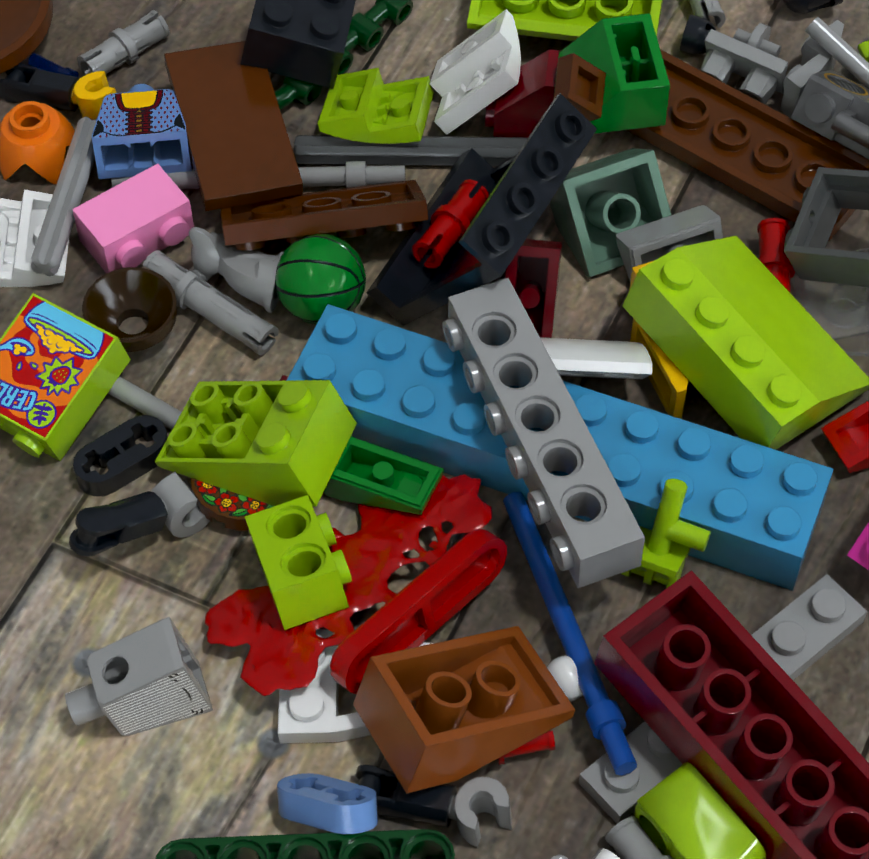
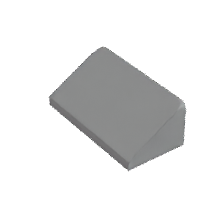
[616,205,723,281]

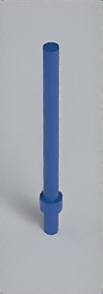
[503,492,637,775]

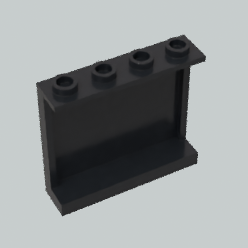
[366,93,597,326]

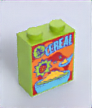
[0,293,131,461]

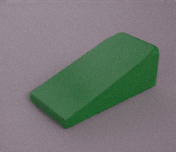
[324,436,444,515]

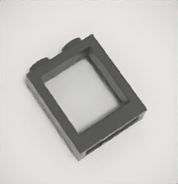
[784,167,869,287]

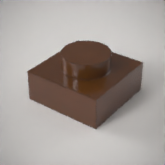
[554,53,606,121]

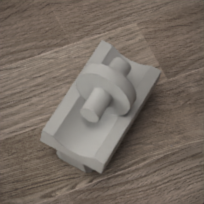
[701,23,788,104]

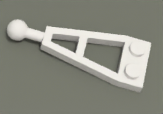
[278,629,583,744]

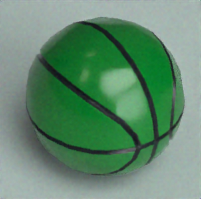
[275,234,366,325]

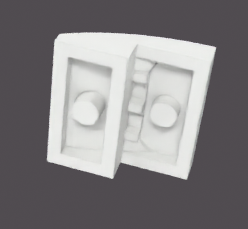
[429,9,521,135]
[0,189,69,287]
[541,338,653,379]

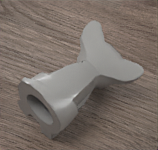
[189,227,284,313]

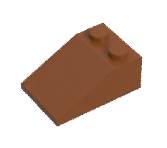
[353,626,576,794]

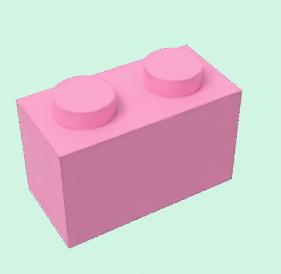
[72,163,194,274]

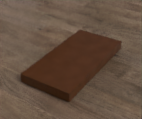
[164,41,303,211]

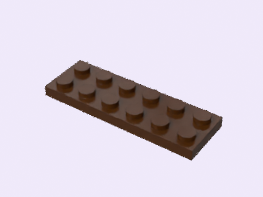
[626,49,869,241]

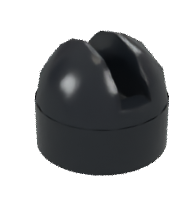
[680,14,717,55]

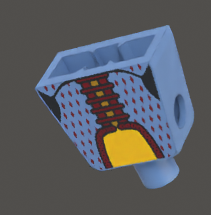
[92,84,192,179]

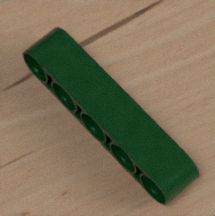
[155,829,455,859]

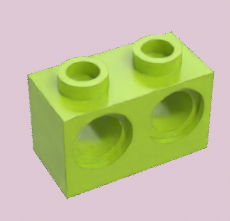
[245,495,352,630]

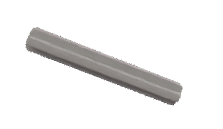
[31,116,97,276]

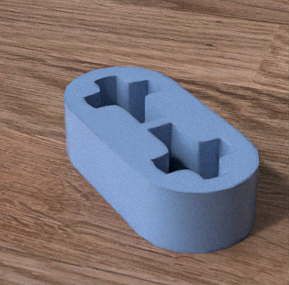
[277,773,378,834]

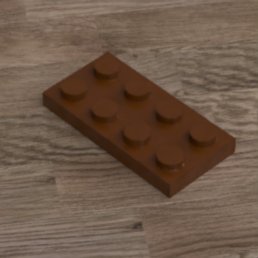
[221,180,428,251]

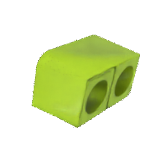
[635,762,766,859]

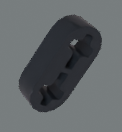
[73,415,168,497]

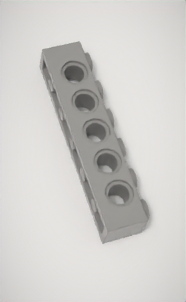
[442,278,645,588]

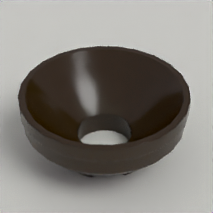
[82,267,177,352]

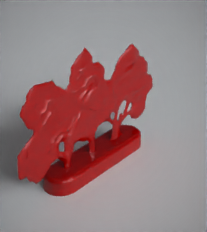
[205,474,507,696]

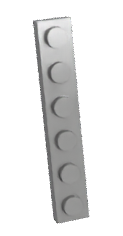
[578,574,868,824]

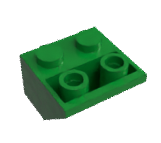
[559,13,670,134]

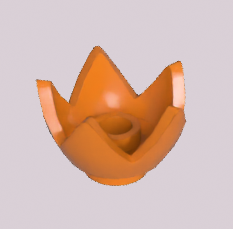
[0,101,75,184]

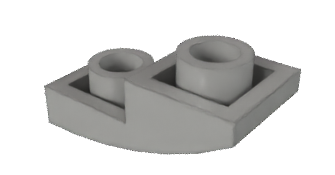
[780,20,844,117]

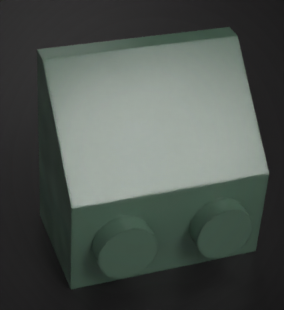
[550,148,671,277]

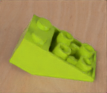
[155,380,357,507]

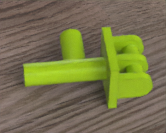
[621,479,711,589]

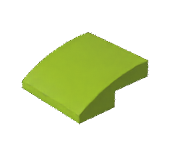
[317,68,434,144]

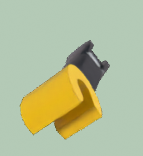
[0,63,116,120]

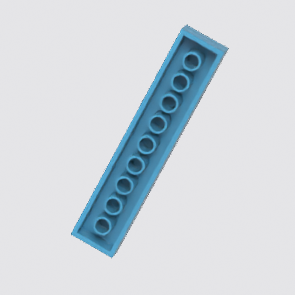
[286,304,834,591]

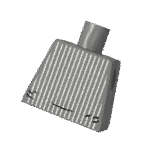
[65,617,213,736]

